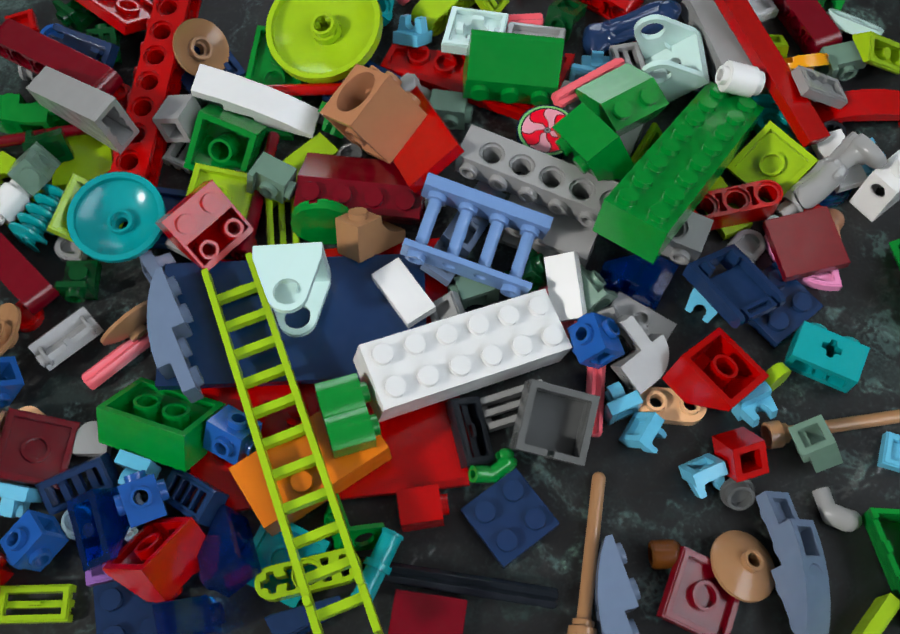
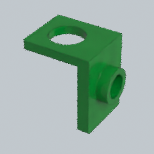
[324,493,385,551]

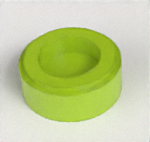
[765,362,792,391]

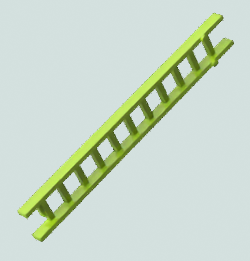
[201,252,384,634]

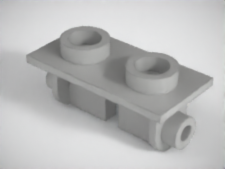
[28,306,104,371]

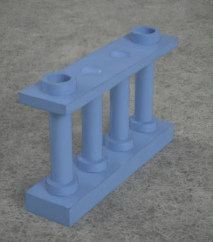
[400,172,554,298]

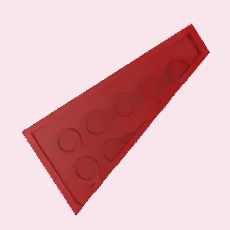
[380,44,575,121]

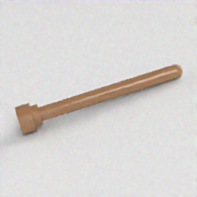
[761,409,900,450]
[567,472,606,634]

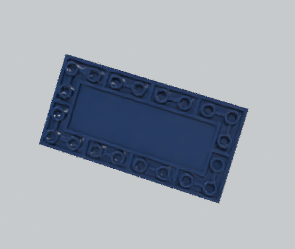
[155,254,426,390]

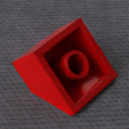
[662,327,769,411]
[102,517,216,603]

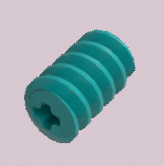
[8,184,64,253]

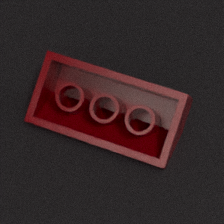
[294,153,425,226]

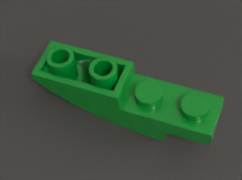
[0,93,70,134]

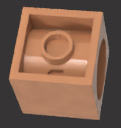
[320,64,427,164]

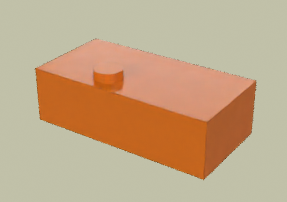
[228,411,392,537]

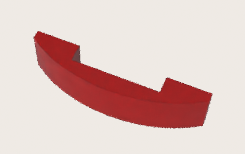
[810,89,900,128]

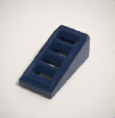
[35,452,120,516]
[165,468,229,528]
[264,596,342,634]

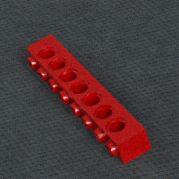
[107,0,202,187]

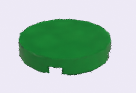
[290,199,349,245]

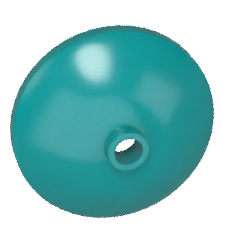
[67,172,166,263]

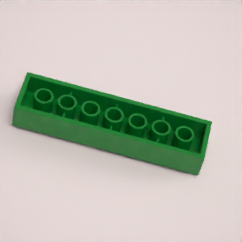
[592,81,765,264]

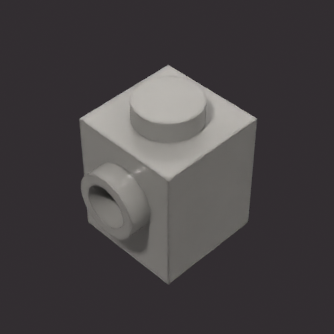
[152,94,202,143]

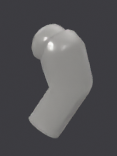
[812,487,862,532]

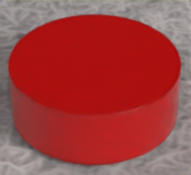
[14,301,44,332]

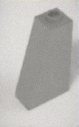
[681,0,753,83]
[26,66,140,154]

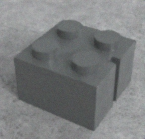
[509,379,600,466]

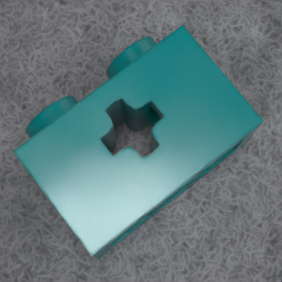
[783,321,870,393]

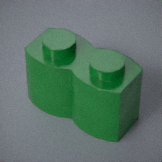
[314,373,381,459]

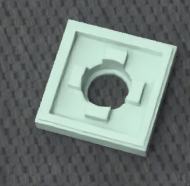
[441,6,509,56]

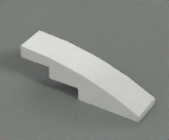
[191,64,320,138]

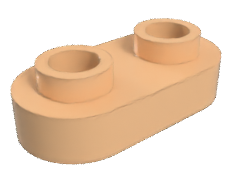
[638,387,707,426]

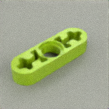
[254,548,362,602]

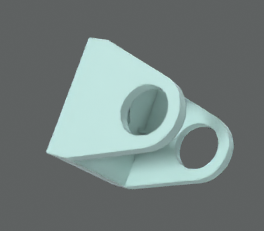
[634,14,710,102]
[252,242,331,337]

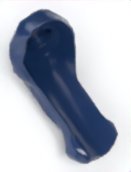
[582,0,682,56]

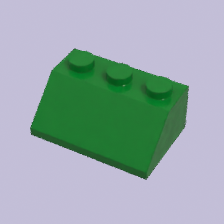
[462,29,564,106]
[96,377,226,472]

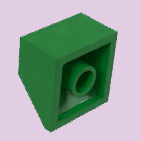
[575,63,669,136]
[552,102,634,181]
[184,103,268,173]

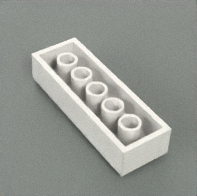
[353,288,573,422]

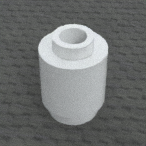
[715,60,766,98]
[0,179,32,226]

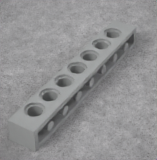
[455,124,714,265]

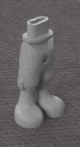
[775,131,888,217]

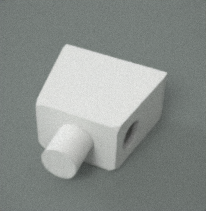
[849,150,900,222]

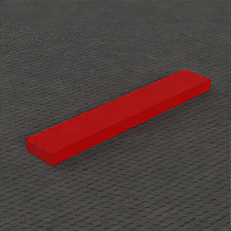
[714,0,830,148]

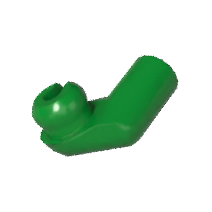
[468,448,517,483]

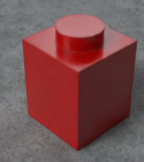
[712,427,770,483]
[396,484,450,532]

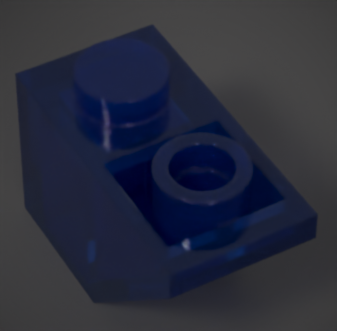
[600,254,679,310]

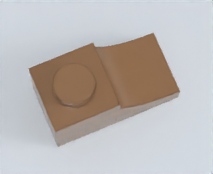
[335,207,406,263]

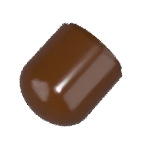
[648,539,681,569]

